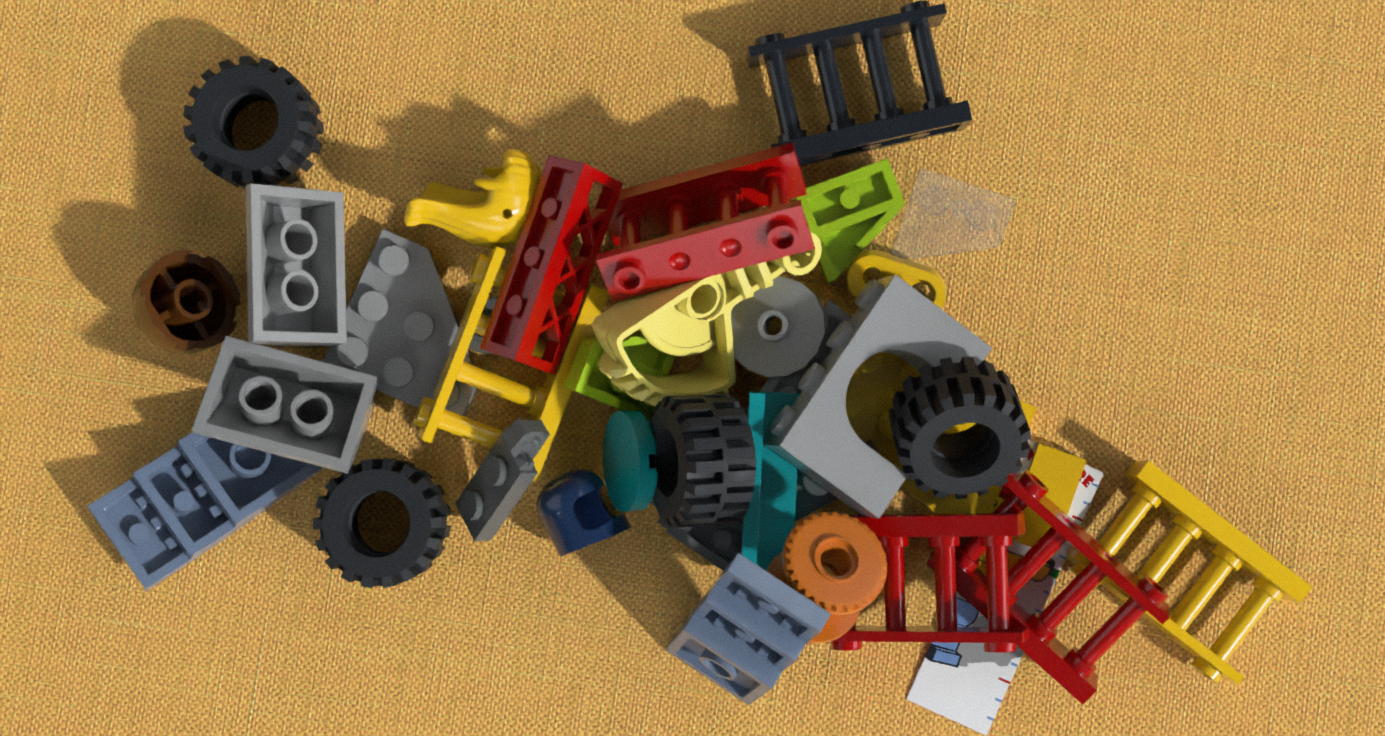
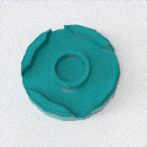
[603,410,658,512]

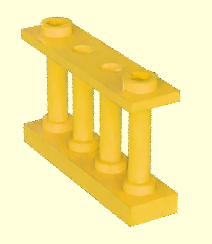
[413,246,609,482]
[1066,460,1312,685]

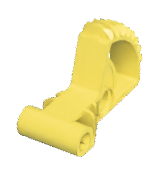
[592,207,822,406]

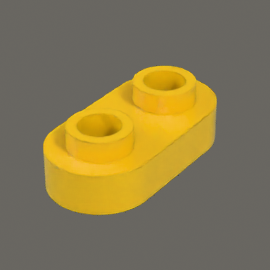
[847,250,946,308]

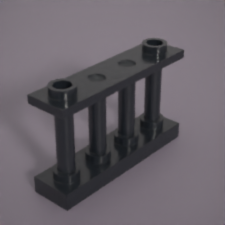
[747,1,972,166]

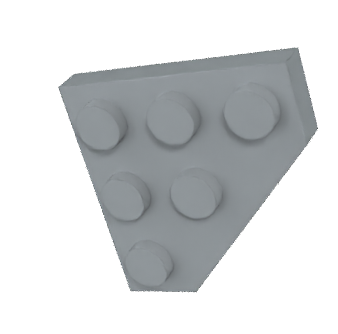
[323,229,477,416]

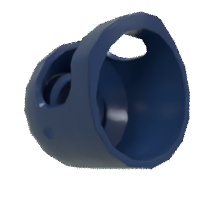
[536,469,632,558]

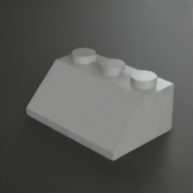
[246,183,347,348]
[192,336,377,474]

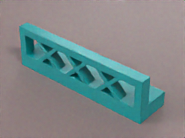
[742,391,801,571]

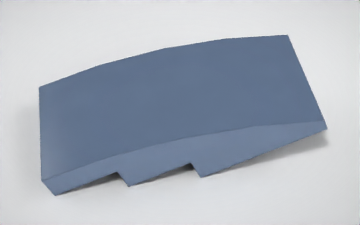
[87,432,322,592]
[665,553,831,705]

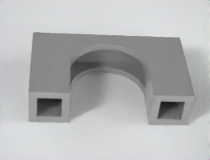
[766,274,992,519]

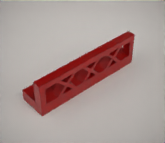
[480,155,623,375]

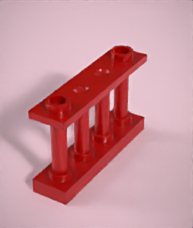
[596,142,815,302]
[926,470,1170,705]
[831,513,1030,653]

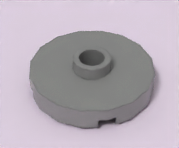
[731,276,828,379]

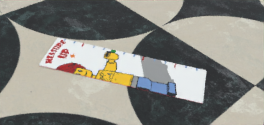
[907,440,1103,735]

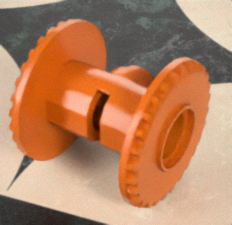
[766,512,887,643]

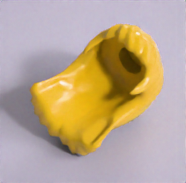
[404,149,542,248]

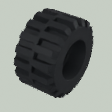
[183,56,324,189]
[889,357,1031,499]
[649,394,756,528]
[313,459,451,588]

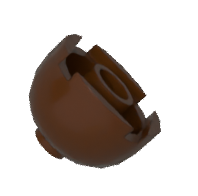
[132,250,240,354]

